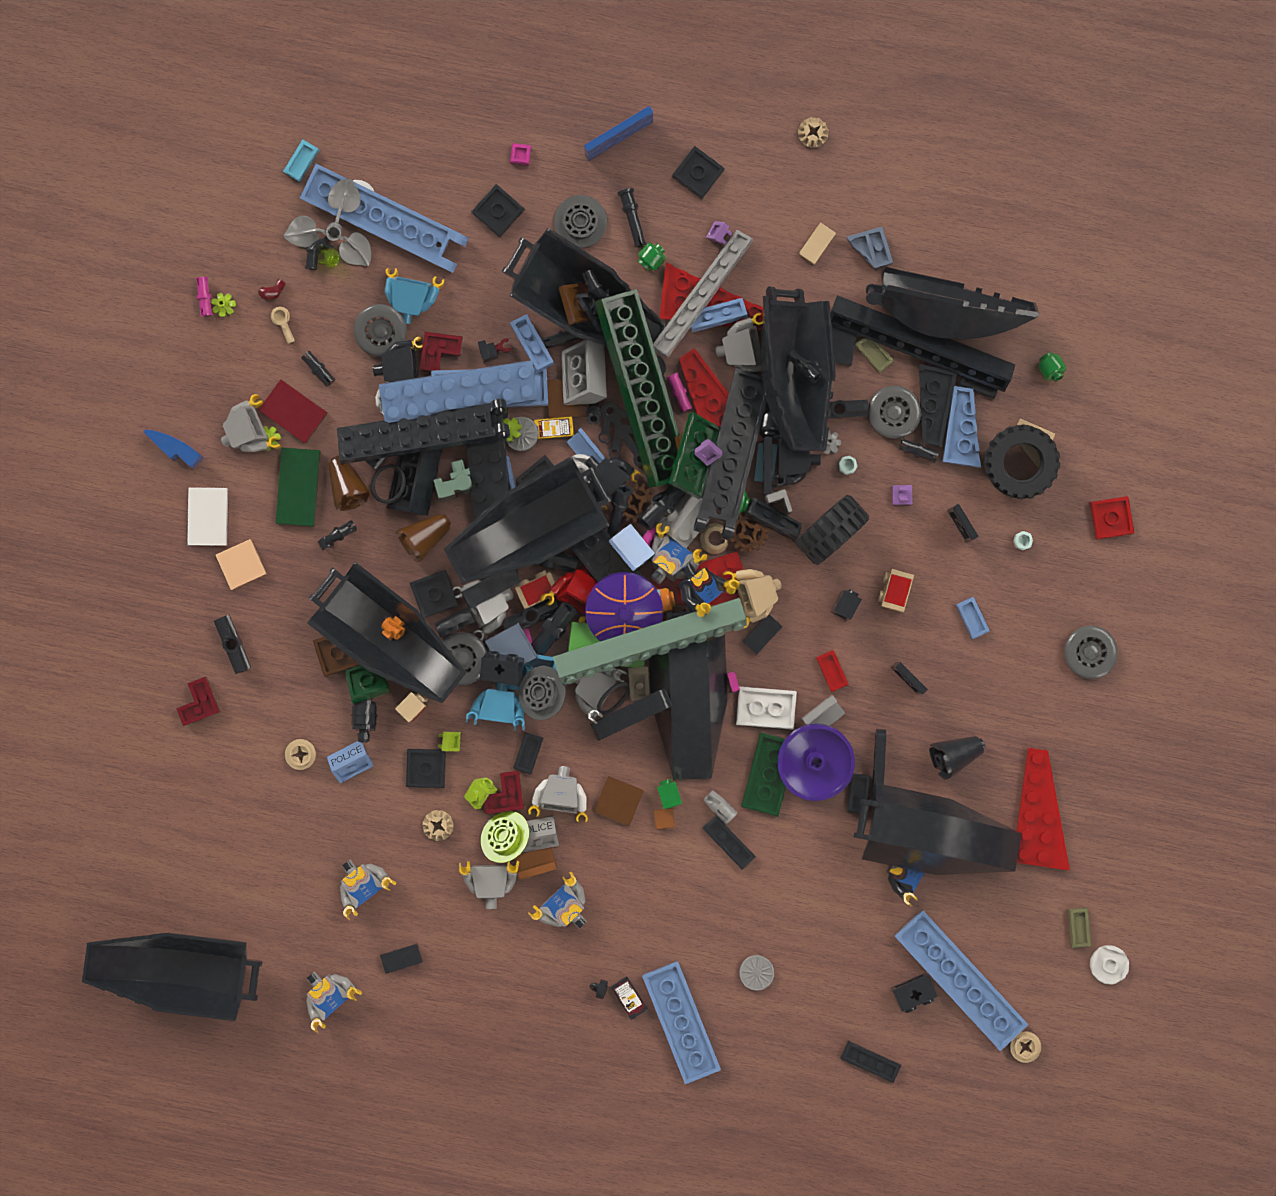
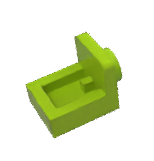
[464,778,498,810]

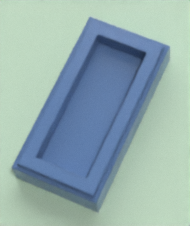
[956,597,990,639]

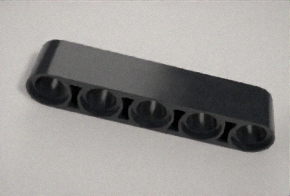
[590,688,673,741]

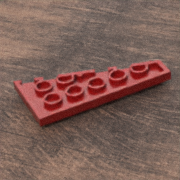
[659,262,763,332]
[679,348,763,444]
[1016,748,1070,871]

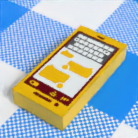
[534,417,574,440]

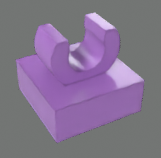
[706,221,732,244]
[695,439,722,466]
[892,485,912,505]

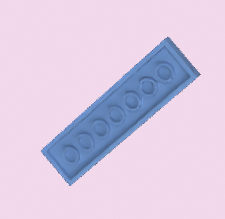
[379,360,538,423]
[894,910,1028,1051]

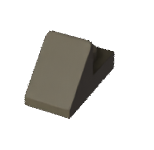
[628,667,649,700]

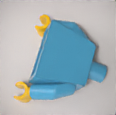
[385,268,444,324]

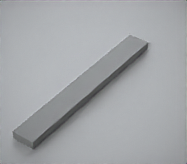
[653,230,753,358]

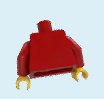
[540,566,598,623]

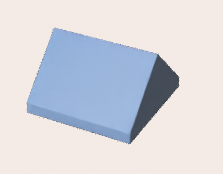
[609,524,655,571]

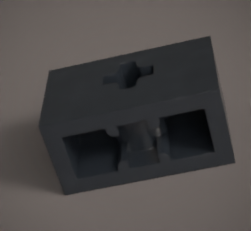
[831,589,862,621]
[480,651,524,685]
[891,973,938,1013]

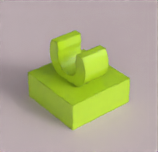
[438,732,461,751]

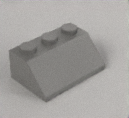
[562,340,607,405]
[656,493,717,549]

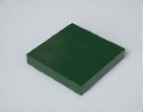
[345,665,390,704]

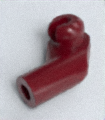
[258,279,286,300]

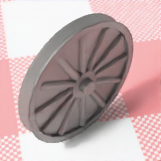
[506,417,539,451]
[739,955,774,991]

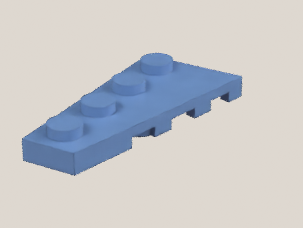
[942,386,981,468]

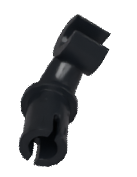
[305,236,334,270]
[582,269,611,300]
[586,401,602,425]
[317,520,357,551]

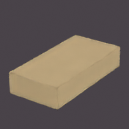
[798,222,836,265]

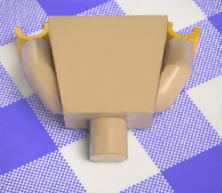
[723,569,782,628]

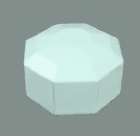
[838,456,857,475]
[1013,531,1033,551]

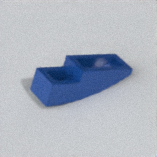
[144,429,204,468]

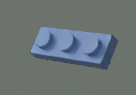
[691,298,748,333]
[510,314,554,373]

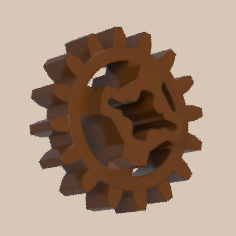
[623,482,655,524]
[730,511,770,553]

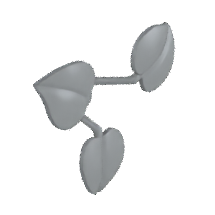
[284,178,371,266]

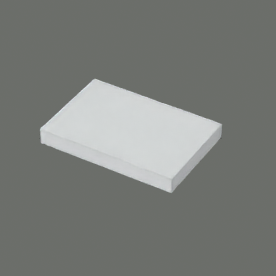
[188,488,228,546]
[736,687,797,730]

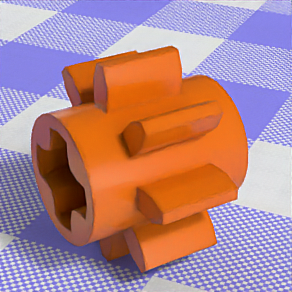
[381,616,405,641]

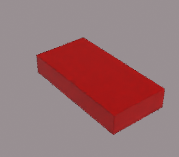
[815,650,849,693]

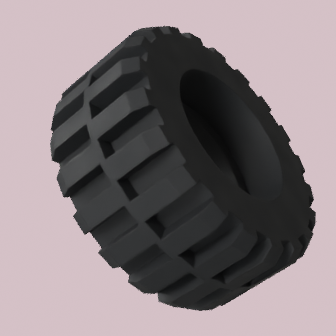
[984,425,1061,499]
[796,495,869,565]

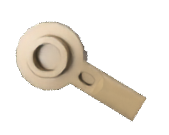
[271,307,295,344]

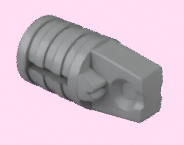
[704,790,738,825]

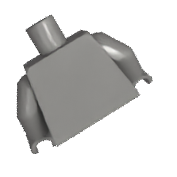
[453,580,514,640]
[574,668,627,724]

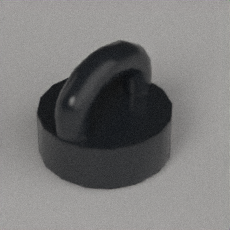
[589,979,608,999]

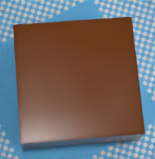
[654,808,675,829]

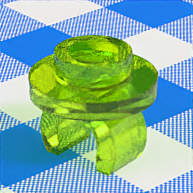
[319,249,339,268]

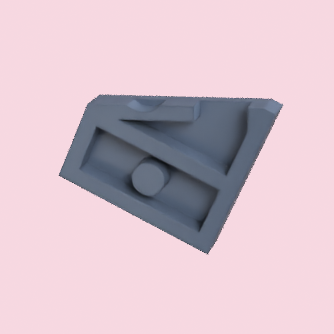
[847,227,893,269]

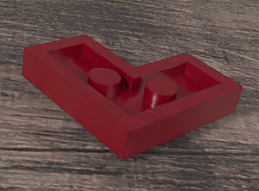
[420,332,463,372]
[176,676,220,726]
[484,771,524,814]

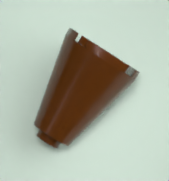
[328,456,372,511]
[396,514,451,563]

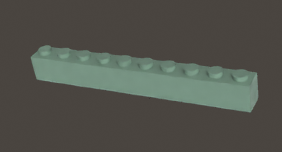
[553,598,747,684]

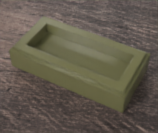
[855,338,894,374]
[1068,907,1091,948]

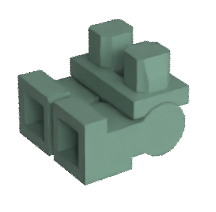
[434,460,472,502]

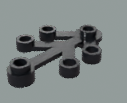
[598,402,643,468]

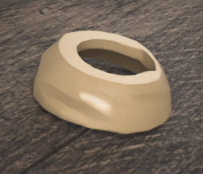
[700,523,728,555]

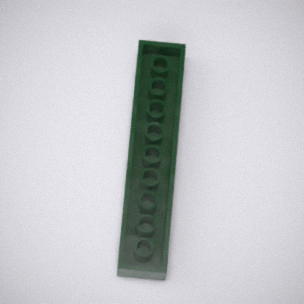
[594,289,680,487]

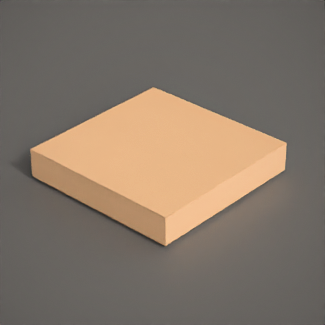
[216,539,267,590]

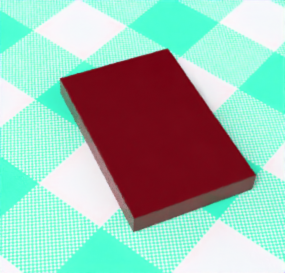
[259,379,328,444]

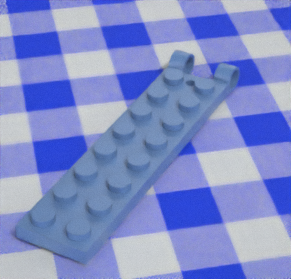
[300,164,469,273]

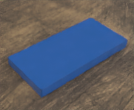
[584,106,653,161]

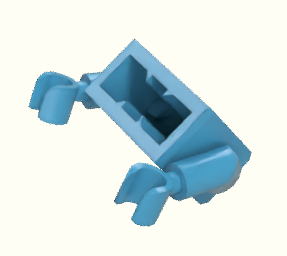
[466,682,525,731]

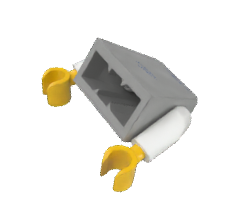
[528,766,588,823]

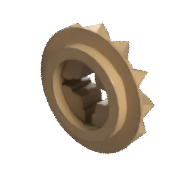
[798,117,829,148]
[285,739,316,770]
[422,810,453,841]
[1010,1031,1041,1063]

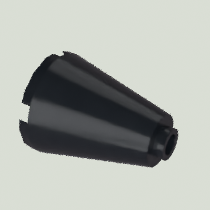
[929,736,985,780]

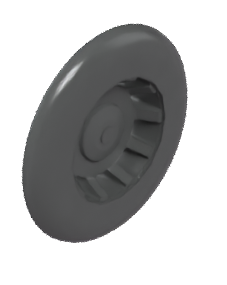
[554,195,607,248]
[354,304,407,358]
[868,386,921,439]
[1064,626,1118,679]
[442,632,487,686]
[519,666,566,720]

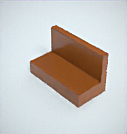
[515,847,557,880]

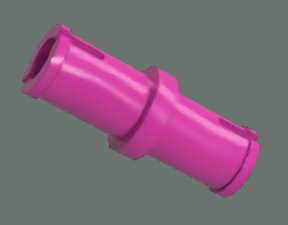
[195,277,213,317]
[666,373,692,413]

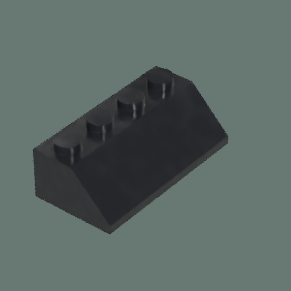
[387,449,442,516]

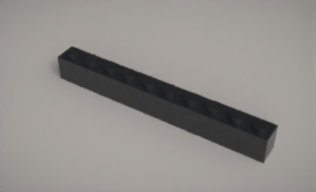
[830,295,1016,392]

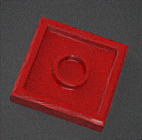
[1089,496,1135,540]

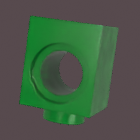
[657,779,682,809]

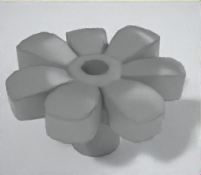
[823,431,841,455]

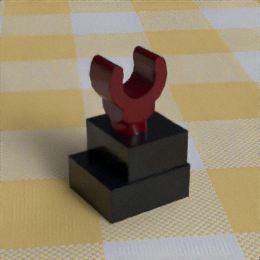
[478,338,511,363]

